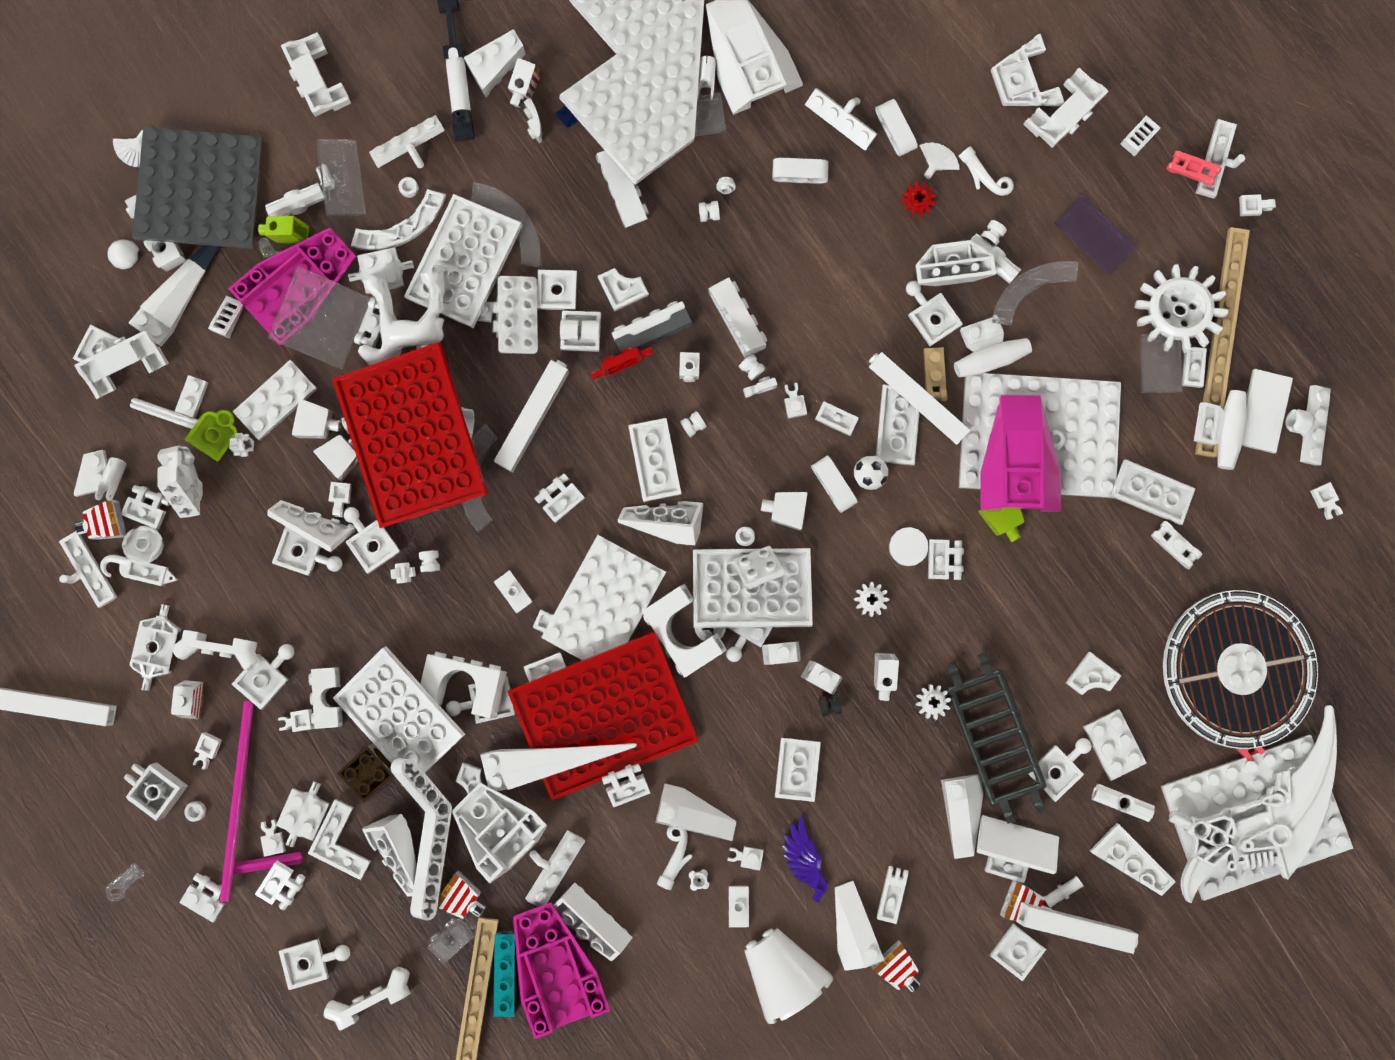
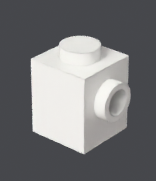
[679,352,700,382]

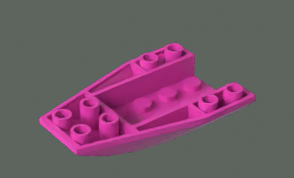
[228,228,356,346]
[980,395,1061,512]
[513,902,611,1039]

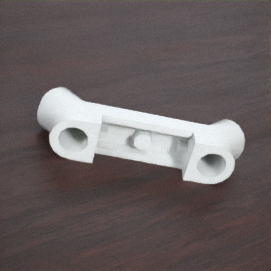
[172,630,261,671]
[323,967,411,1031]

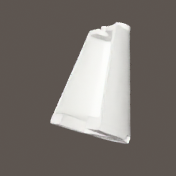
[744,928,833,1024]

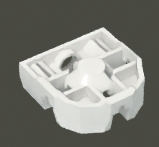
[158,445,203,518]

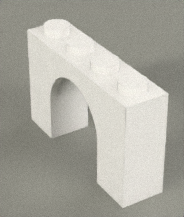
[642,584,727,678]
[421,652,507,718]

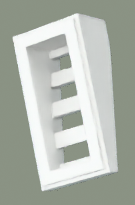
[1121,115,1160,157]
[208,296,244,339]

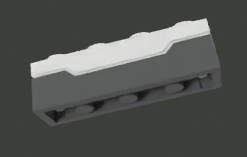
[612,301,692,354]

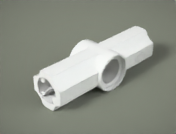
[265,183,326,216]
[971,233,1021,284]
[1092,783,1155,822]

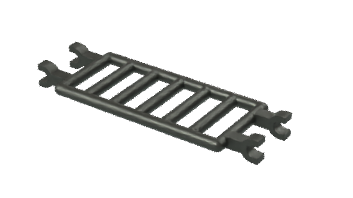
[947,652,1047,824]

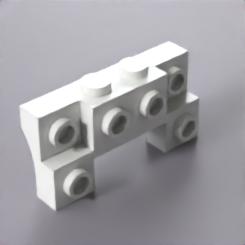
[281,32,351,117]
[1023,68,1109,148]
[74,329,169,399]

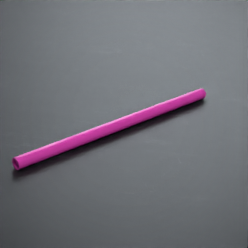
[220,701,254,902]

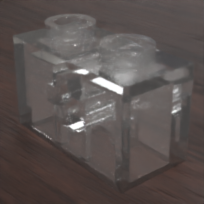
[427,918,476,965]

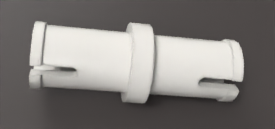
[1044,876,1084,908]

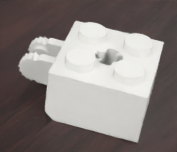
[124,763,188,821]

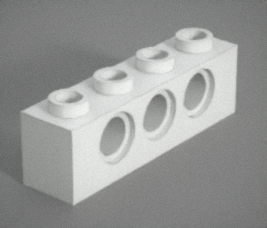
[125,195,187,272]

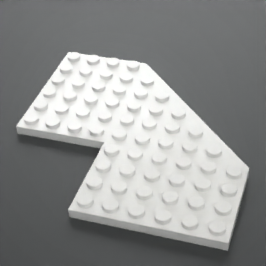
[559,0,704,185]

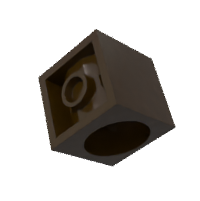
[337,744,396,803]

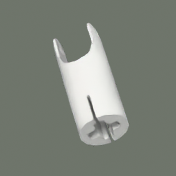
[697,56,716,100]
[95,457,127,501]

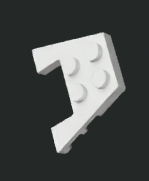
[991,34,1065,106]

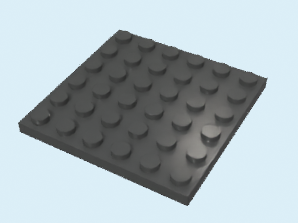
[132,127,263,249]

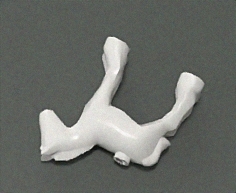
[358,272,445,366]

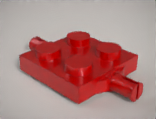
[590,346,654,380]

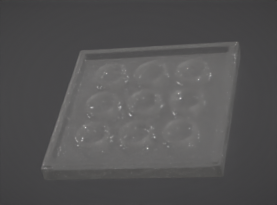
[267,266,370,369]

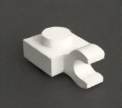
[1239,195,1276,216]
[329,482,352,517]

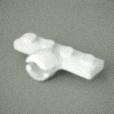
[1285,385,1331,465]

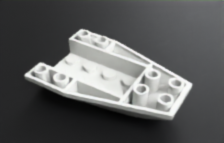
[706,0,803,115]

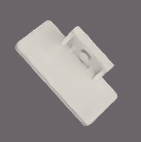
[492,276,538,354]

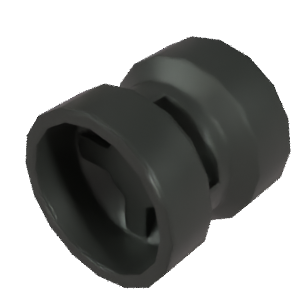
[819,694,842,717]

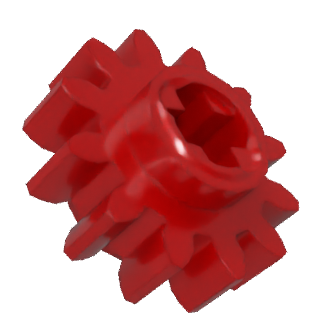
[901,182,936,217]

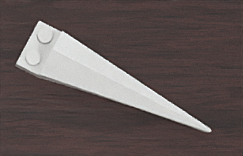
[480,743,637,791]

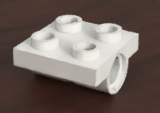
[560,311,601,352]
[734,546,785,589]

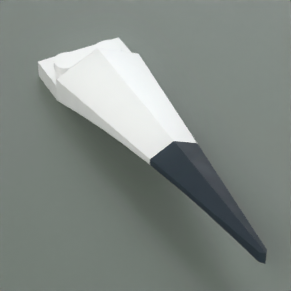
[129,245,220,347]

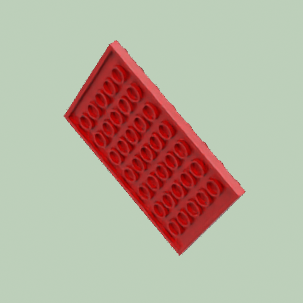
[332,342,488,528]
[507,631,699,800]

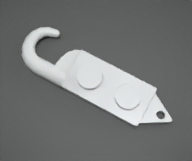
[100,555,178,586]

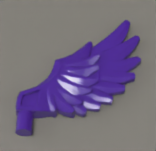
[783,817,828,903]

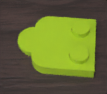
[184,410,237,462]

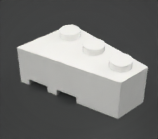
[464,29,526,97]

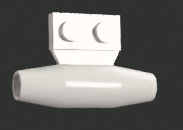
[954,316,1032,377]
[1194,390,1247,470]

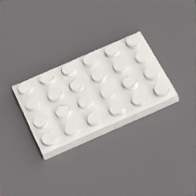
[404,194,523,328]
[541,535,666,660]
[693,548,813,628]
[333,646,465,783]

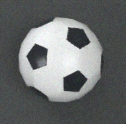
[854,455,888,490]

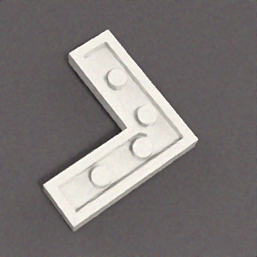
[308,799,371,880]

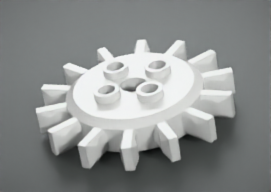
[1134,264,1228,353]

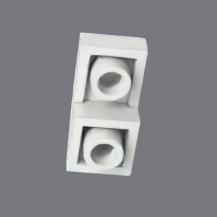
[524,98,542,143]

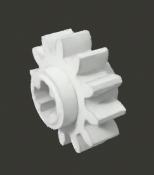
[854,582,889,617]
[915,684,951,720]

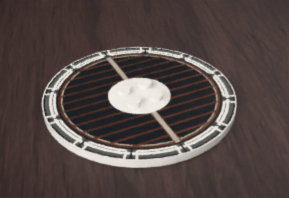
[1163,590,1318,749]

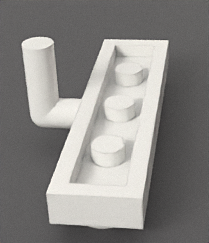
[805,88,877,150]
[369,115,445,168]
[1195,119,1245,199]
[59,531,118,608]
[525,830,585,907]

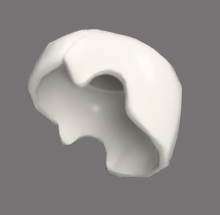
[108,239,139,269]

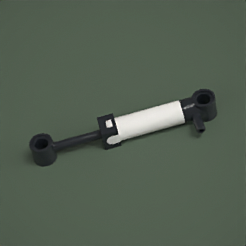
[437,0,475,142]

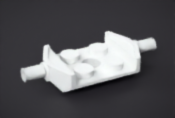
[130,604,181,691]

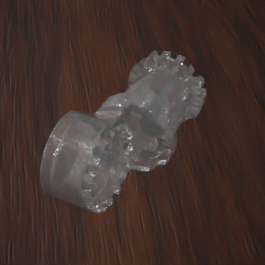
[105,863,145,902]

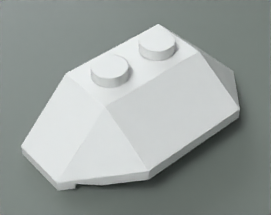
[916,240,996,286]

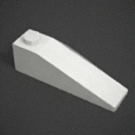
[618,501,703,545]
[941,774,984,859]
[655,784,737,841]
[362,814,417,896]
[835,881,884,971]

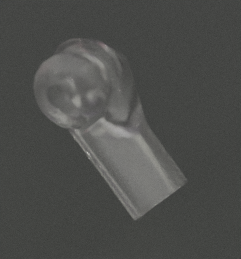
[258,237,282,258]

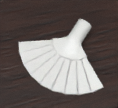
[113,130,143,167]
[919,142,959,179]

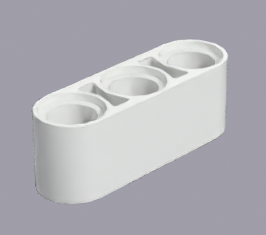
[875,99,918,157]
[772,158,829,183]
[811,455,858,513]

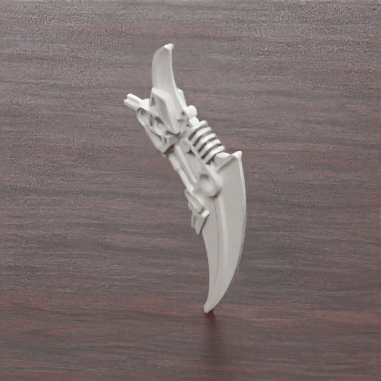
[1168,705,1337,903]

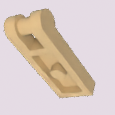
[923,347,947,401]

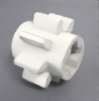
[229,433,254,457]
[390,562,416,584]

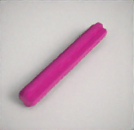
[223,852,303,875]

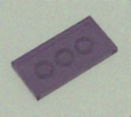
[1054,195,1137,276]

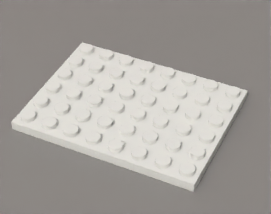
[959,373,1121,498]
[1161,735,1353,901]

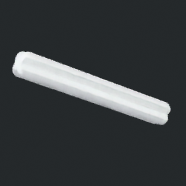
[130,398,198,429]

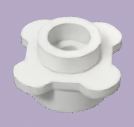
[689,869,709,891]

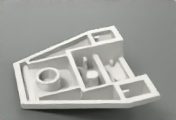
[452,783,548,883]

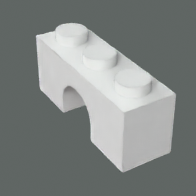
[309,667,343,729]

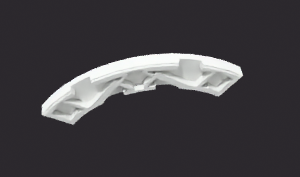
[351,189,447,251]

